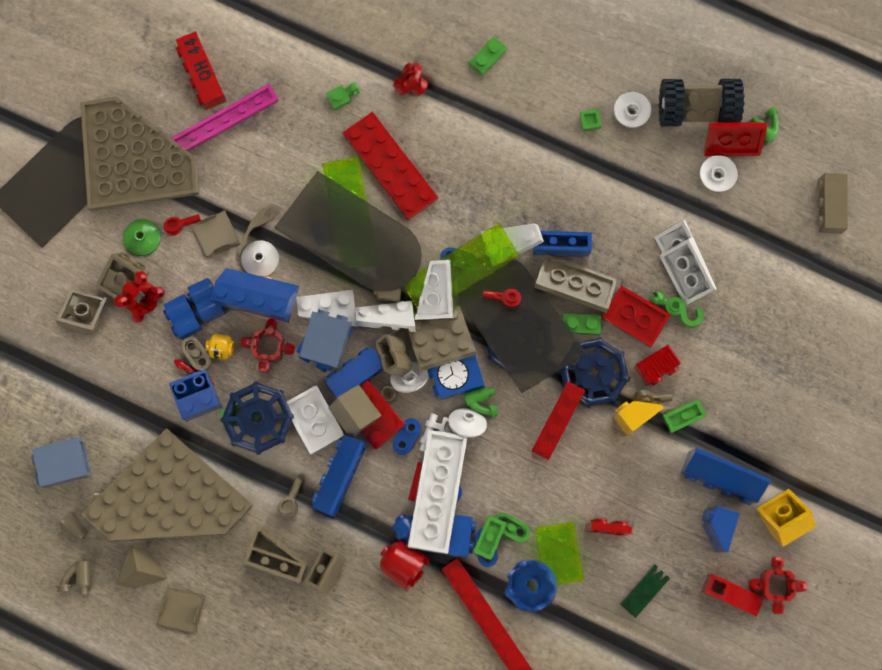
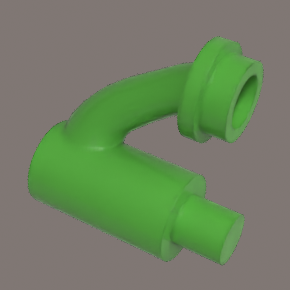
[750,107,779,145]
[463,387,499,419]

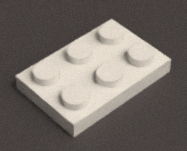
[287,385,344,455]

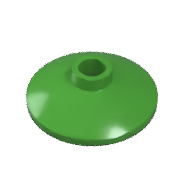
[123,219,161,256]

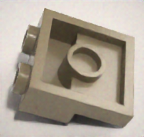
[95,252,149,298]

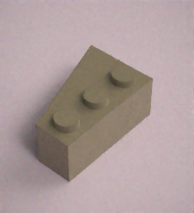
[243,526,307,587]

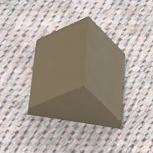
[329,385,382,438]

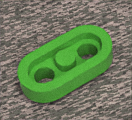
[494,513,530,542]

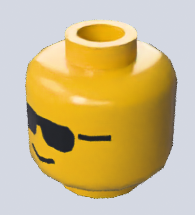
[205,334,235,360]

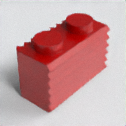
[634,344,681,386]

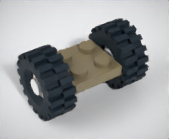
[658,79,745,127]

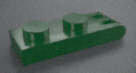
[620,564,670,618]

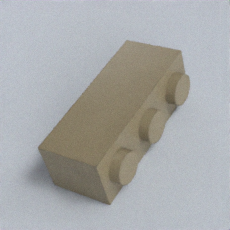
[817,173,848,234]

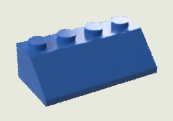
[210,268,299,323]
[311,435,367,518]
[681,448,771,505]

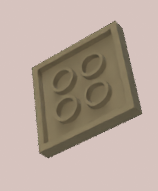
[407,305,476,372]

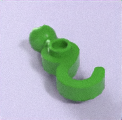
[650,291,704,328]

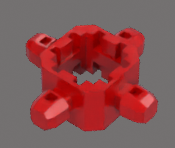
[114,271,165,323]
[241,319,296,373]
[749,557,807,614]

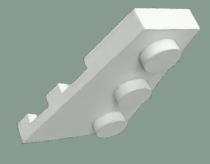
[481,223,544,266]
[296,290,358,328]
[355,301,416,332]

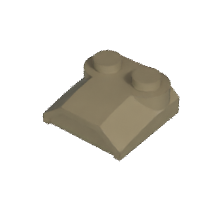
[56,288,107,335]

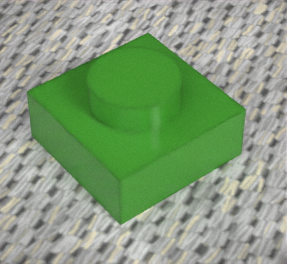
[579,109,602,132]

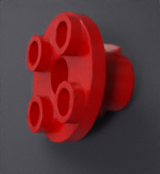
[393,62,428,96]

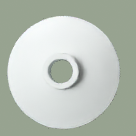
[614,92,651,128]
[700,155,738,192]
[241,241,279,276]
[390,362,428,393]
[448,408,487,438]

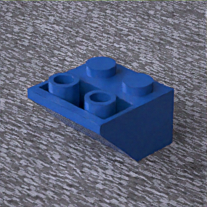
[169,369,222,422]

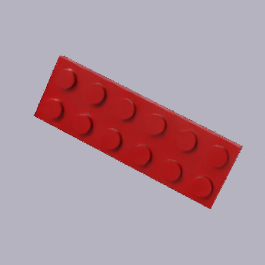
[342,111,438,221]

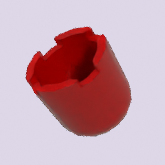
[380,541,430,592]

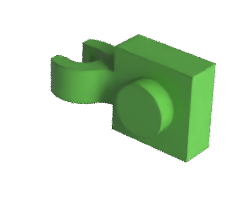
[326,82,360,111]

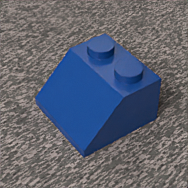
[702,506,740,553]

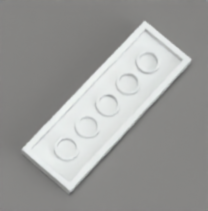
[408,430,467,554]

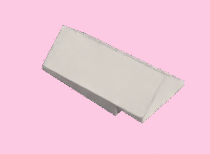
[654,220,716,305]

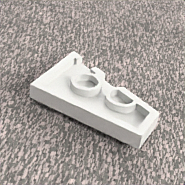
[414,260,453,320]

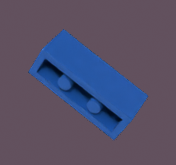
[533,231,592,257]
[325,347,384,397]

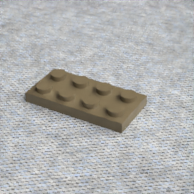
[534,254,618,313]

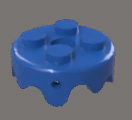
[505,560,557,612]

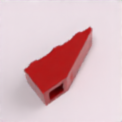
[701,574,764,617]

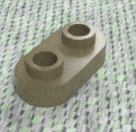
[181,336,212,371]

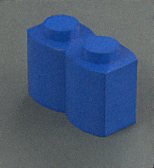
[187,278,226,324]
[163,294,203,340]

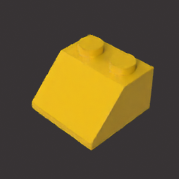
[613,401,664,436]
[756,489,816,547]

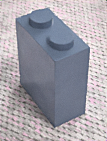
[299,309,352,367]
[31,437,92,488]

